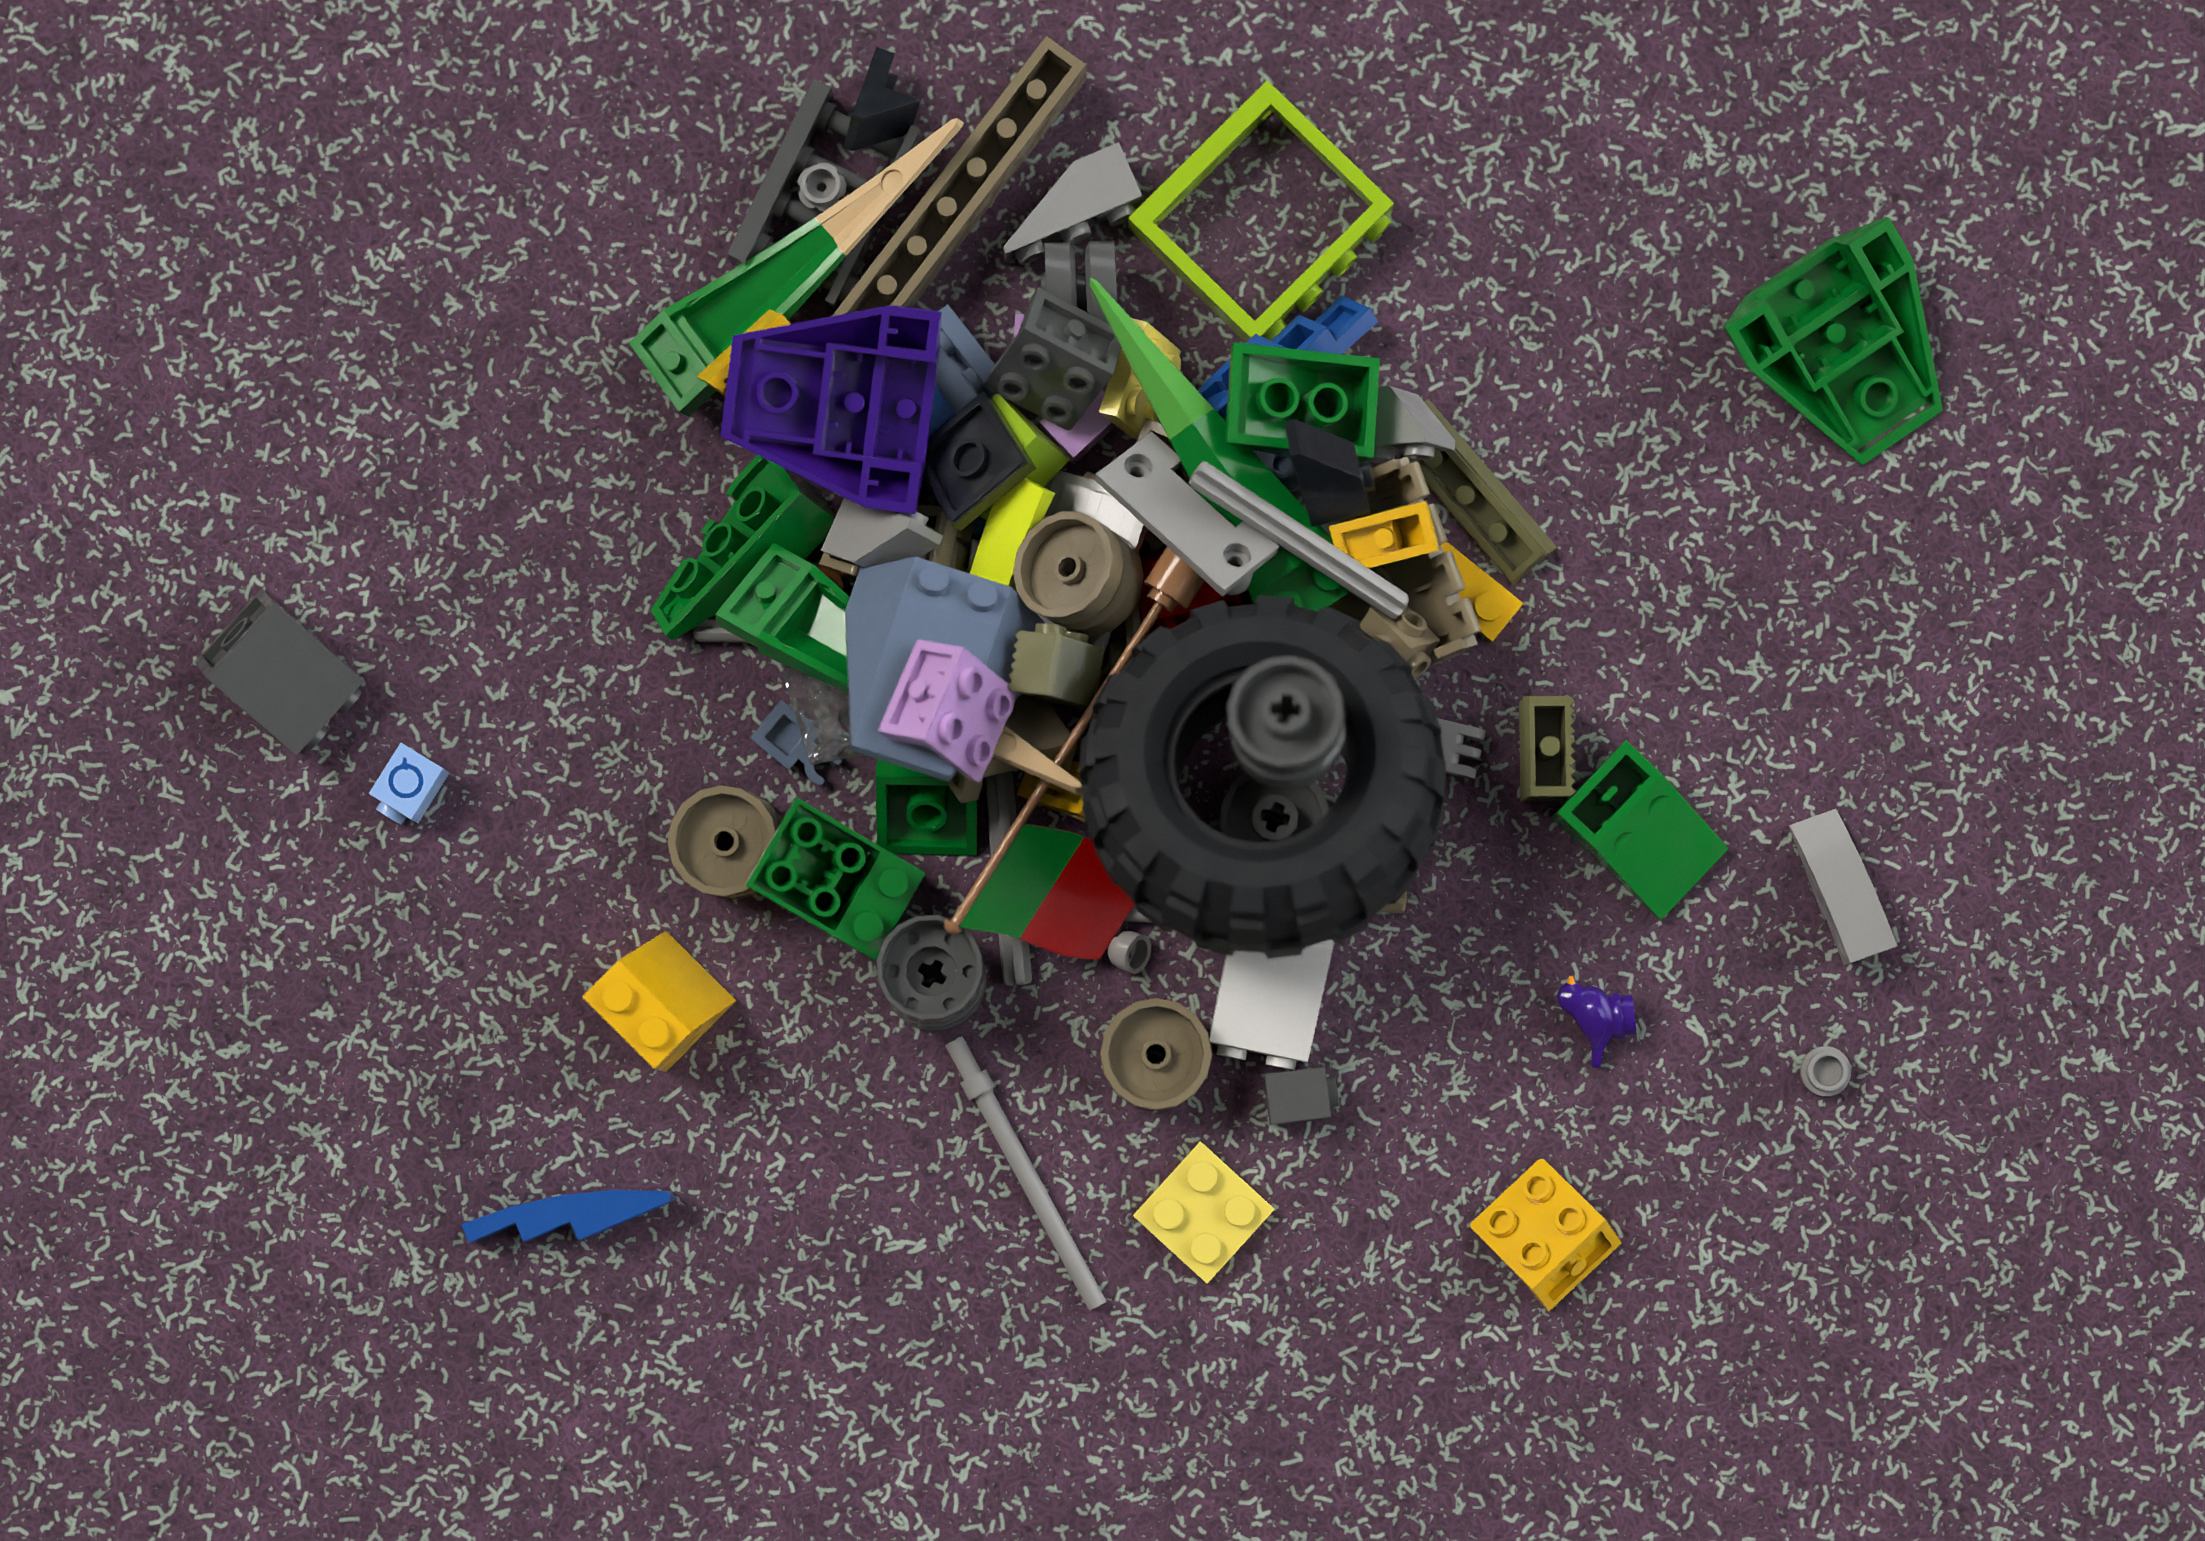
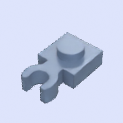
[750,699,842,785]

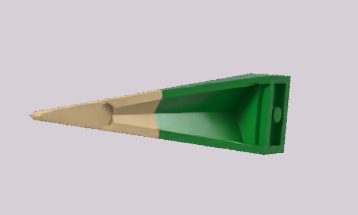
[629,118,964,417]
[715,543,1082,794]

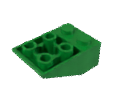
[1551,740,1729,921]
[745,797,925,960]

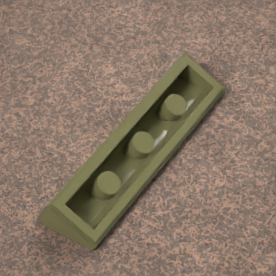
[1400,399,1557,585]

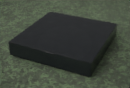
[923,391,1036,531]

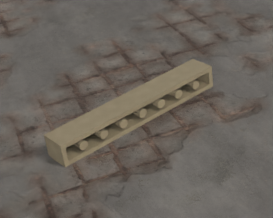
[832,36,1086,316]

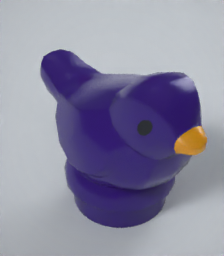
[1557,976,1637,1068]

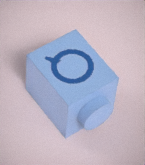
[369,743,450,825]

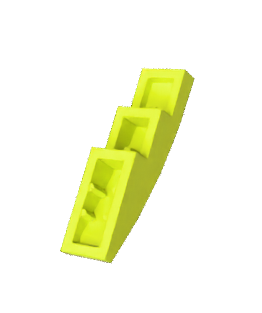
[970,478,1055,592]

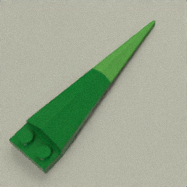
[1089,278,1350,612]

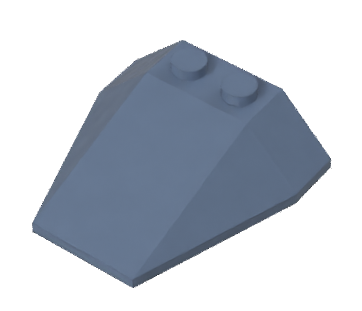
[845,556,1046,782]

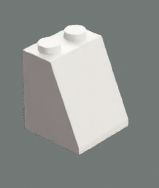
[1209,940,1334,1070]

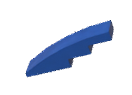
[1197,296,1378,419]
[461,1190,676,1243]

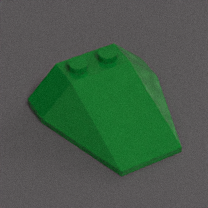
[1723,217,1943,465]

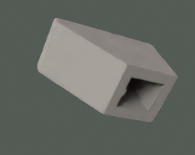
[1369,385,1455,463]
[821,497,943,568]

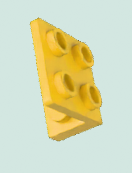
[1470,1159,1622,1311]

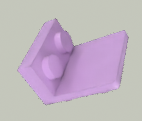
[878,639,1017,782]

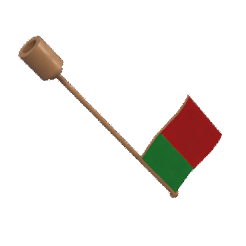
[944,546,1205,959]

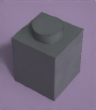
[1263,1067,1339,1125]

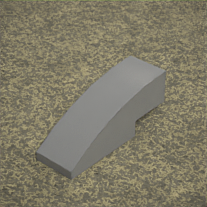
[1789,809,1897,965]

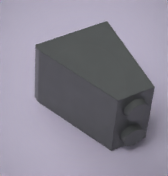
[194,588,364,756]

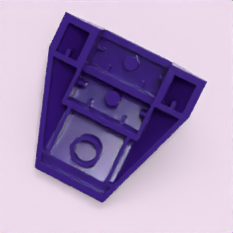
[720,305,942,514]

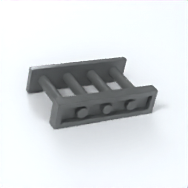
[727,79,922,313]

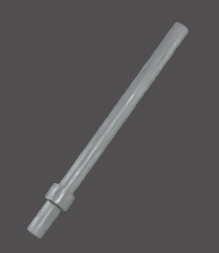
[945,1036,1106,1311]

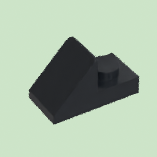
[843,47,920,151]

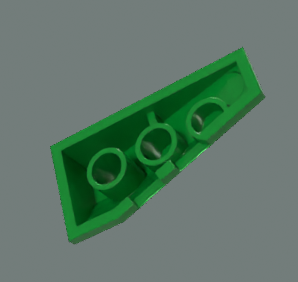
[650,455,836,641]

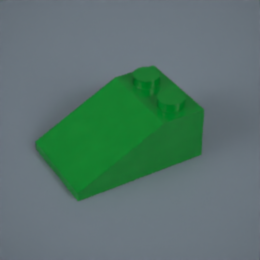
[1225,342,1380,463]

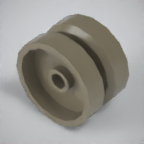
[1013,511,1144,637]
[667,785,783,899]
[1100,998,1212,1111]

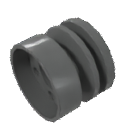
[877,915,987,1032]

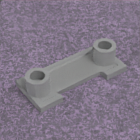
[1095,432,1279,596]

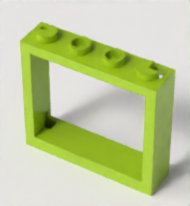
[1128,80,1394,343]

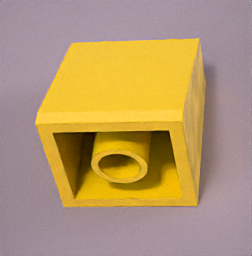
[582,931,737,1072]

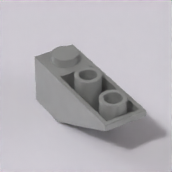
[1003,142,1142,265]

